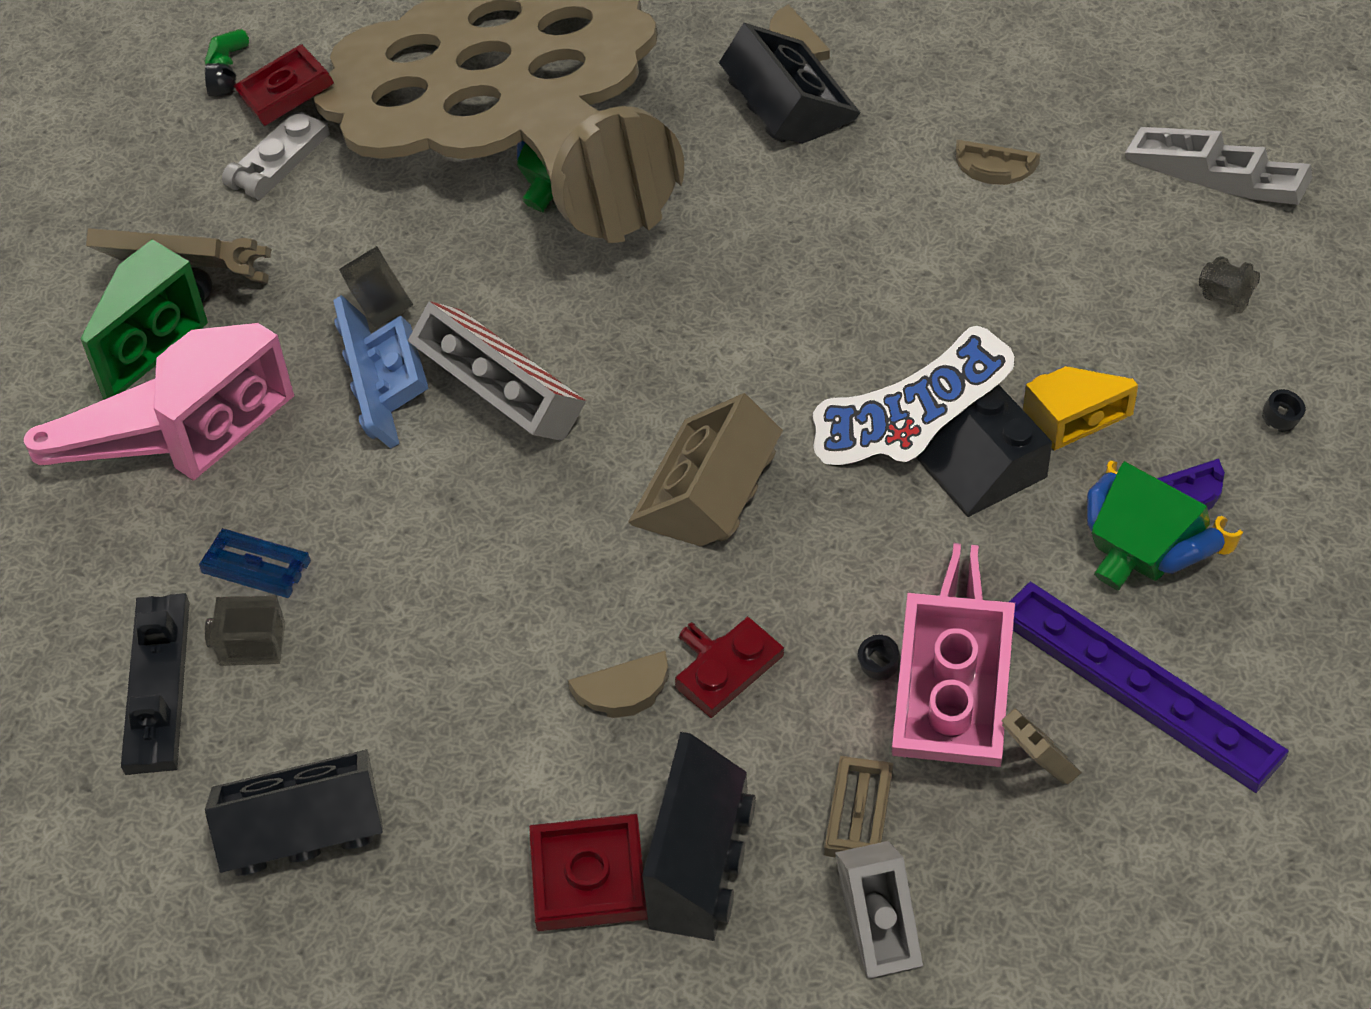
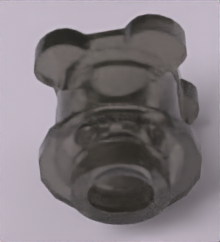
[1199,256,1260,313]

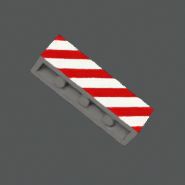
[407,301,586,441]

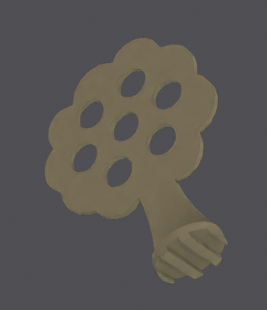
[314,0,684,243]

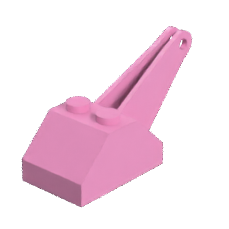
[24,323,294,481]
[892,543,1015,767]

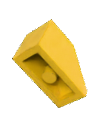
[1023,366,1138,451]

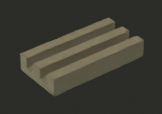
[1001,708,1082,784]
[825,756,893,857]

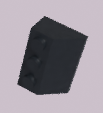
[718,22,861,144]
[916,384,1052,517]
[643,732,756,941]
[205,749,383,876]

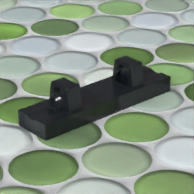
[121,593,190,775]

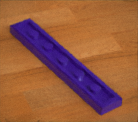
[1009,581,1289,793]

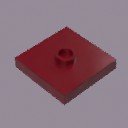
[234,44,334,126]
[529,814,648,932]

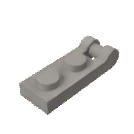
[222,110,330,200]

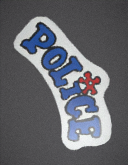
[813,326,1015,465]

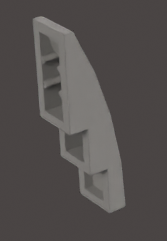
[1125,127,1313,205]

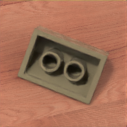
[628,393,783,547]

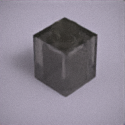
[339,246,413,329]
[205,595,286,666]

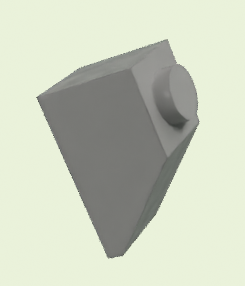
[835,841,923,978]

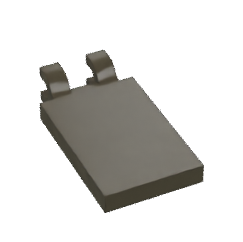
[86,228,271,284]

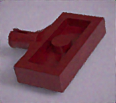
[675,616,784,718]

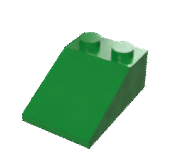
[80,239,208,400]

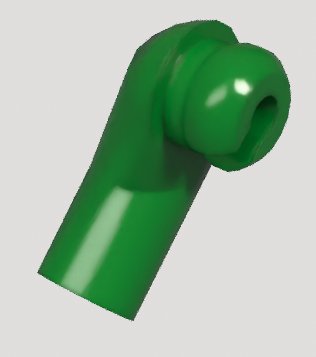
[205,29,249,65]

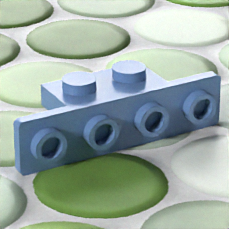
[333,295,429,449]

